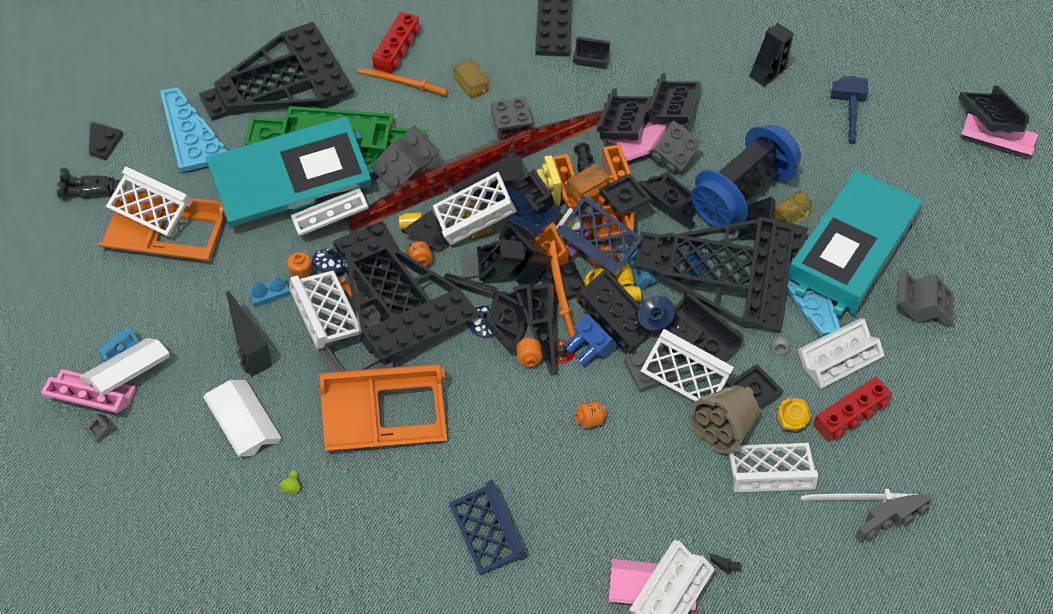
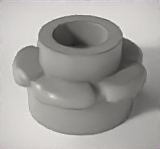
[771,337,790,355]

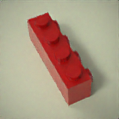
[372,11,421,74]
[813,376,892,442]

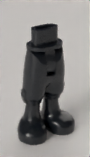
[57,168,121,199]

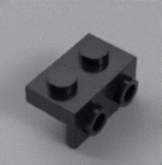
[573,37,610,68]

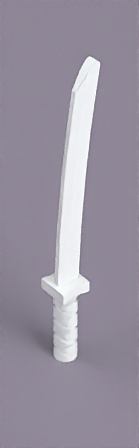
[801,489,918,503]

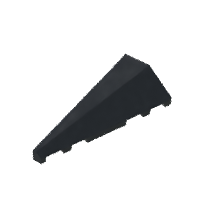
[513,283,558,375]

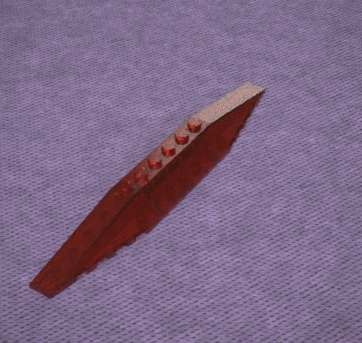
[348,110,603,233]

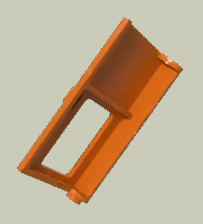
[98,188,226,261]
[319,364,447,451]

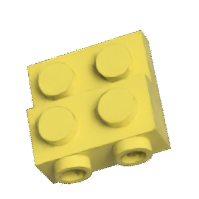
[537,155,561,206]

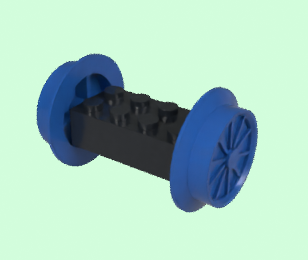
[691,125,801,227]

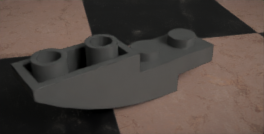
[855,494,933,543]

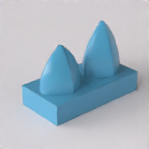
[629,248,659,290]
[248,277,290,307]
[97,327,139,362]

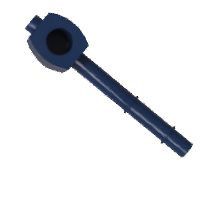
[830,76,868,144]

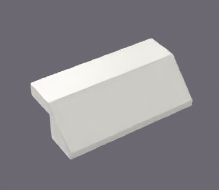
[291,188,369,236]
[798,318,885,388]
[79,338,170,396]
[203,380,281,457]
[629,540,715,614]

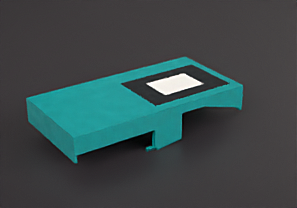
[206,116,376,229]
[788,169,923,316]

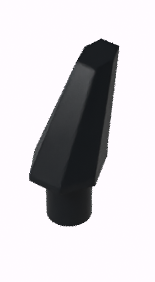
[709,553,742,574]

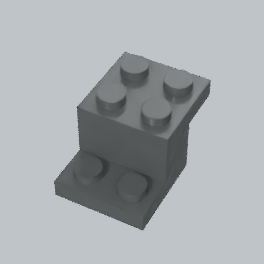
[370,125,440,193]
[897,270,954,327]

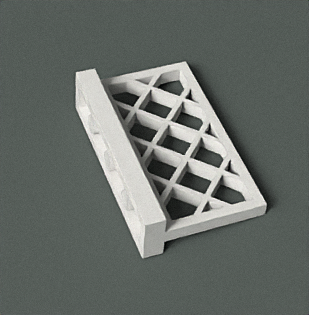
[106,166,193,237]
[433,172,517,245]
[289,270,360,349]
[640,329,734,402]
[728,443,818,492]

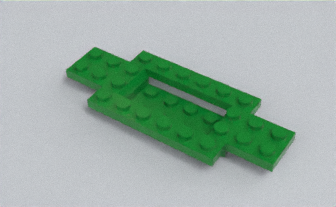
[244,106,426,166]

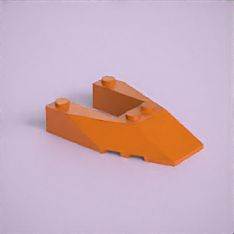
[552,144,634,238]

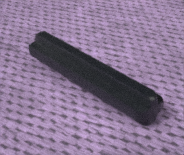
[443,273,497,298]

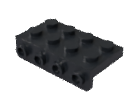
[646,73,701,124]
[958,85,1029,133]
[596,88,650,141]
[575,268,651,353]
[662,292,744,362]

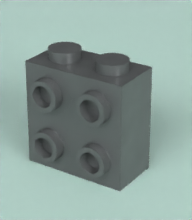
[491,97,533,140]
[648,120,702,173]

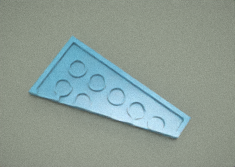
[160,87,227,173]
[786,240,840,338]

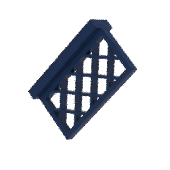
[475,182,561,234]
[556,196,644,277]
[449,480,528,576]

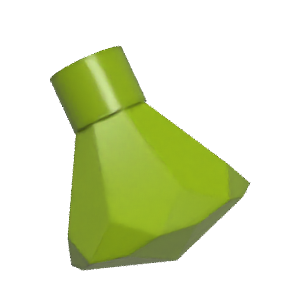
[280,471,300,494]

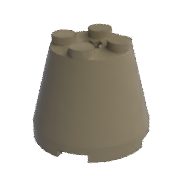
[689,385,761,454]

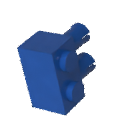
[563,314,618,367]

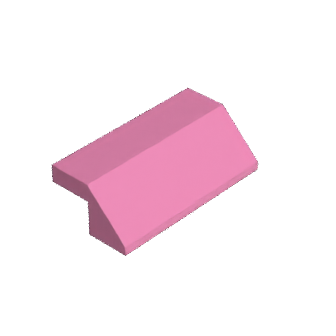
[962,113,1038,155]
[609,122,686,161]
[41,369,136,413]
[609,559,696,610]

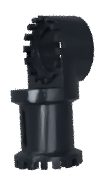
[574,142,594,177]

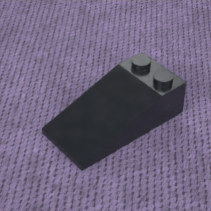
[450,151,524,191]
[226,291,272,377]

